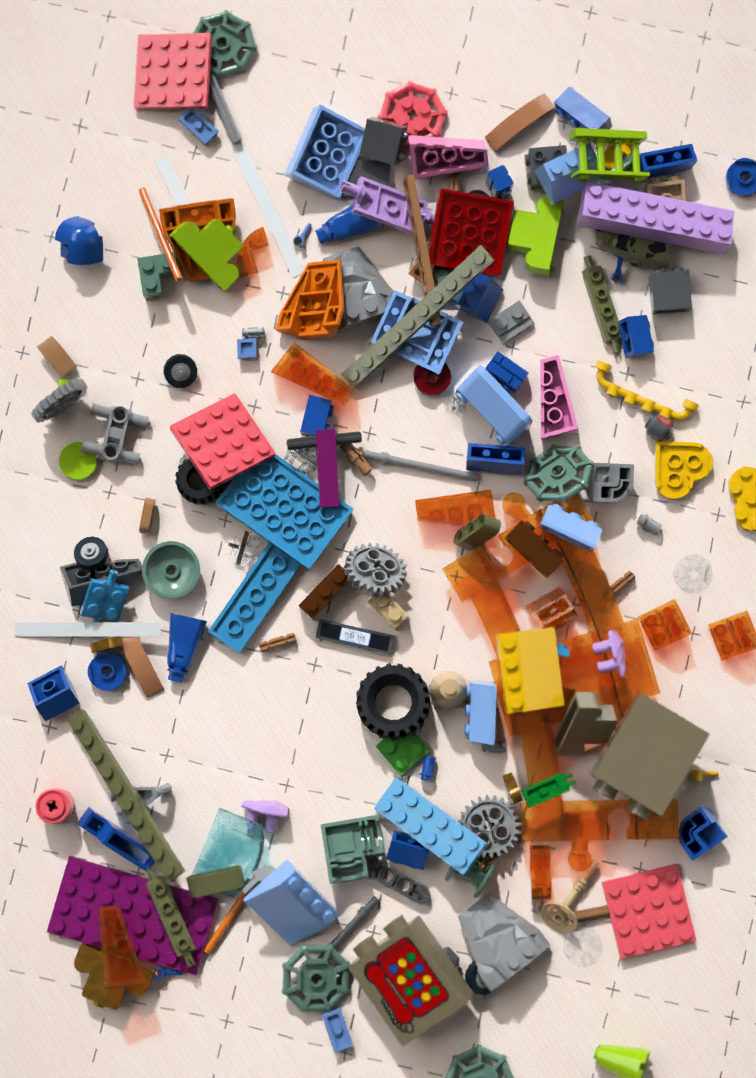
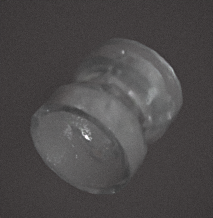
[445,395,467,417]

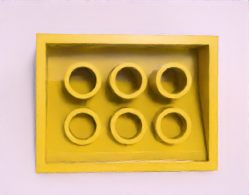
[496,627,564,714]

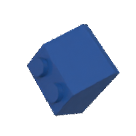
[453,273,504,323]
[27,665,80,722]

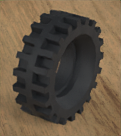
[356,663,431,740]

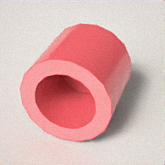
[35,788,75,824]

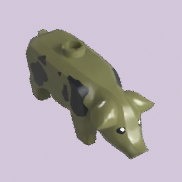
[595,229,673,270]

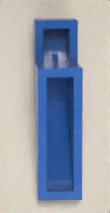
[78,807,155,872]

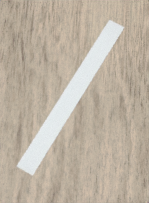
[232,143,304,278]
[155,156,219,291]
[14,622,161,637]

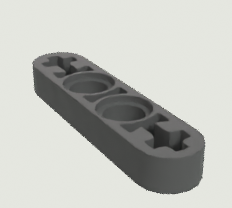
[366,858,430,904]

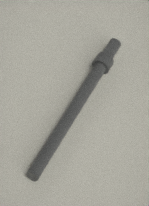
[294,896,380,984]

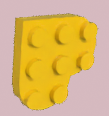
[655,441,713,500]
[728,466,756,531]

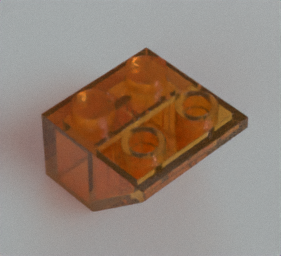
[526,587,578,631]
[638,599,692,652]
[708,610,756,661]

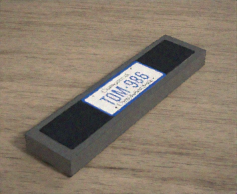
[315,619,395,655]

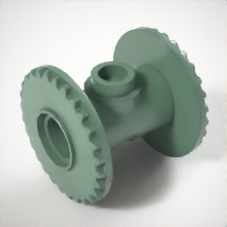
[445,860,495,898]

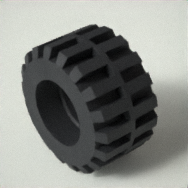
[175,459,225,505]

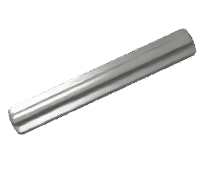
[209,74,242,144]

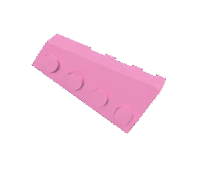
[408,135,489,179]
[540,355,579,441]

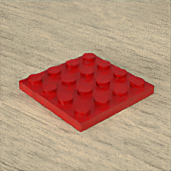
[428,188,514,276]

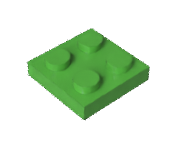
[376,734,430,776]

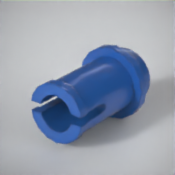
[419,756,436,781]

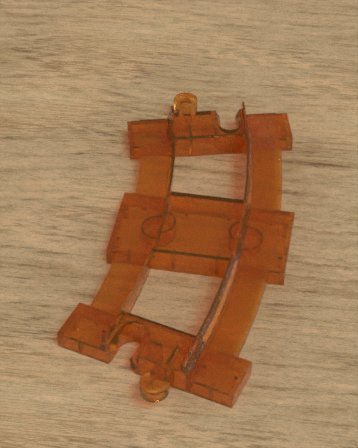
[442,492,679,872]

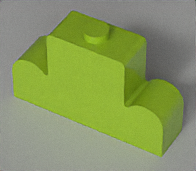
[508,197,564,277]
[169,218,243,291]

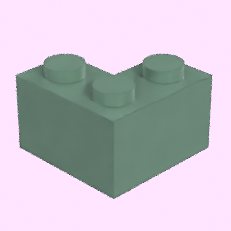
[137,252,178,300]

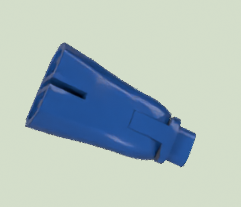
[315,204,384,244]
[167,613,207,683]

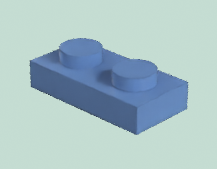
[178,109,219,146]
[322,1008,353,1053]

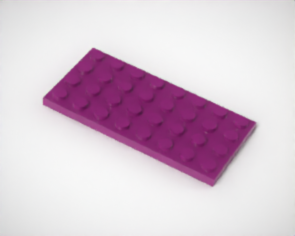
[47,856,219,975]

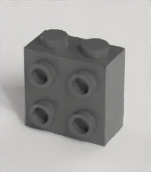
[359,117,409,165]
[524,145,567,190]
[648,268,692,314]

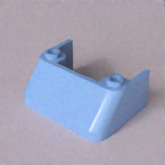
[455,365,533,446]

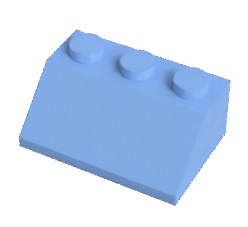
[535,143,599,205]
[538,504,602,552]
[464,681,497,745]

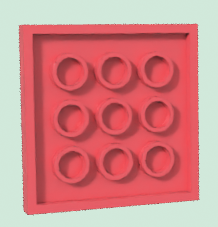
[134,33,212,110]
[170,393,276,490]
[601,864,696,959]

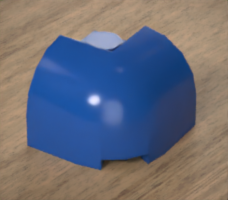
[55,216,103,265]
[678,805,728,861]

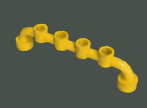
[595,360,699,420]

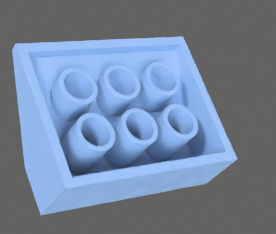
[284,104,365,199]
[243,859,340,945]

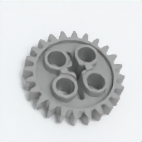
[31,378,88,423]
[344,542,407,597]
[458,795,521,859]

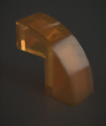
[237,227,269,278]
[529,845,551,899]

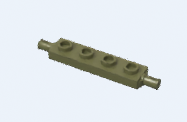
[582,255,622,354]
[145,866,196,967]

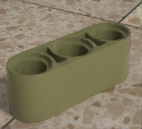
[453,513,501,551]
[186,865,245,898]

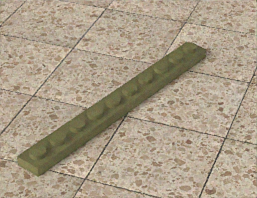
[341,245,495,389]
[68,710,185,883]

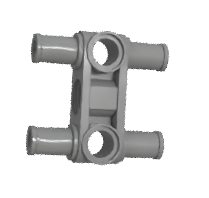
[81,403,149,465]

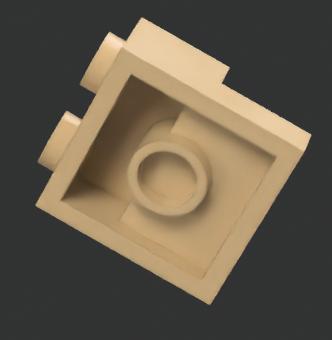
[644,175,686,201]

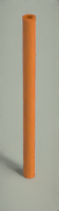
[139,188,183,282]

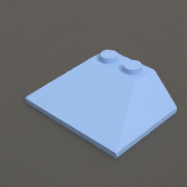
[371,290,463,374]

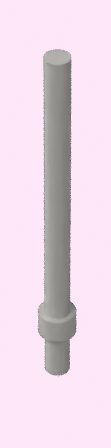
[364,450,478,481]

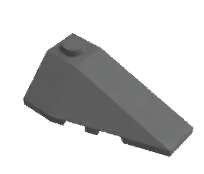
[60,559,142,607]

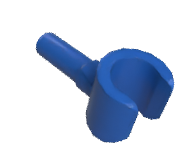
[611,256,623,283]
[154,966,182,979]

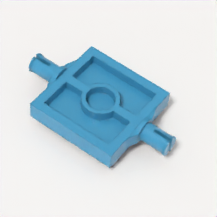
[80,570,129,622]

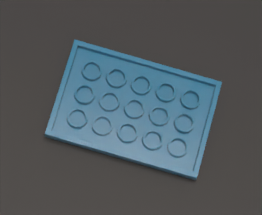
[215,454,354,571]

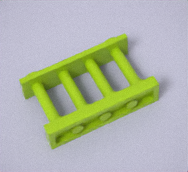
[569,128,650,184]

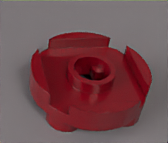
[413,362,451,396]

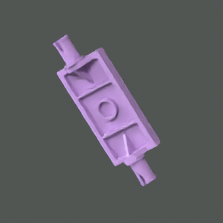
[339,176,434,235]

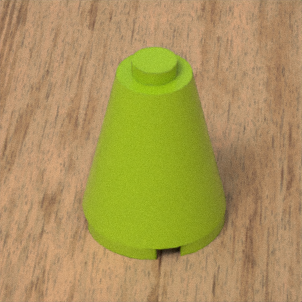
[593,1044,650,1078]

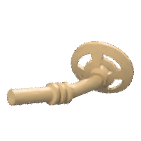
[541,859,599,933]

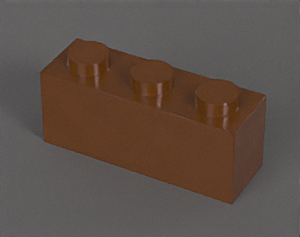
[505,520,564,579]
[298,564,350,620]

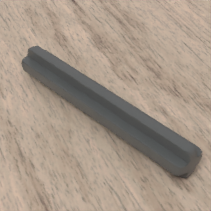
[286,431,362,450]

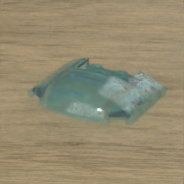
[192,807,264,897]

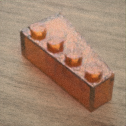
[271,342,356,406]
[415,489,496,526]
[97,905,146,990]

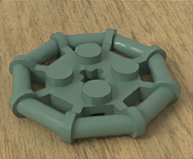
[193,10,258,79]
[524,444,594,503]
[281,943,351,1013]
[445,1045,514,1078]

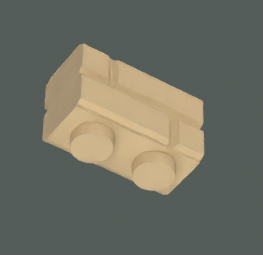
[368,593,409,630]

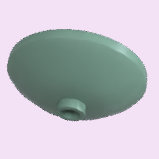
[142,541,200,599]

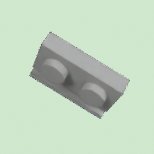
[488,300,535,344]

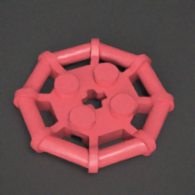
[377,81,448,147]

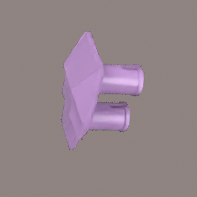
[593,630,627,677]
[241,800,289,832]

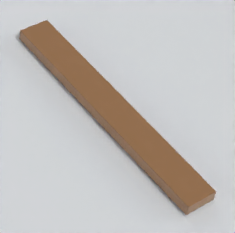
[403,174,442,328]

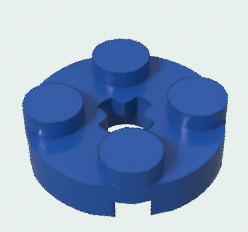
[725,158,756,197]
[87,652,127,691]

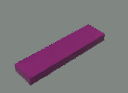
[315,429,339,507]

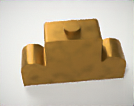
[74,943,155,1010]

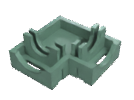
[320,815,385,885]

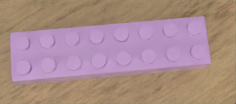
[577,181,735,255]

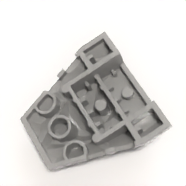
[323,246,394,333]
[458,893,551,992]

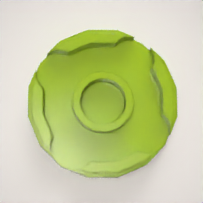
[59,442,97,480]

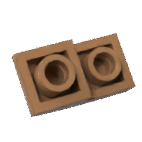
[37,336,77,378]

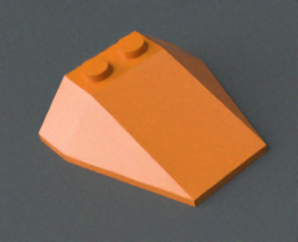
[158,198,236,282]
[275,259,344,340]

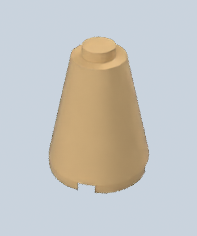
[429,671,467,709]

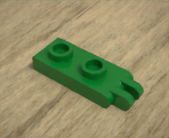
[521,772,576,808]

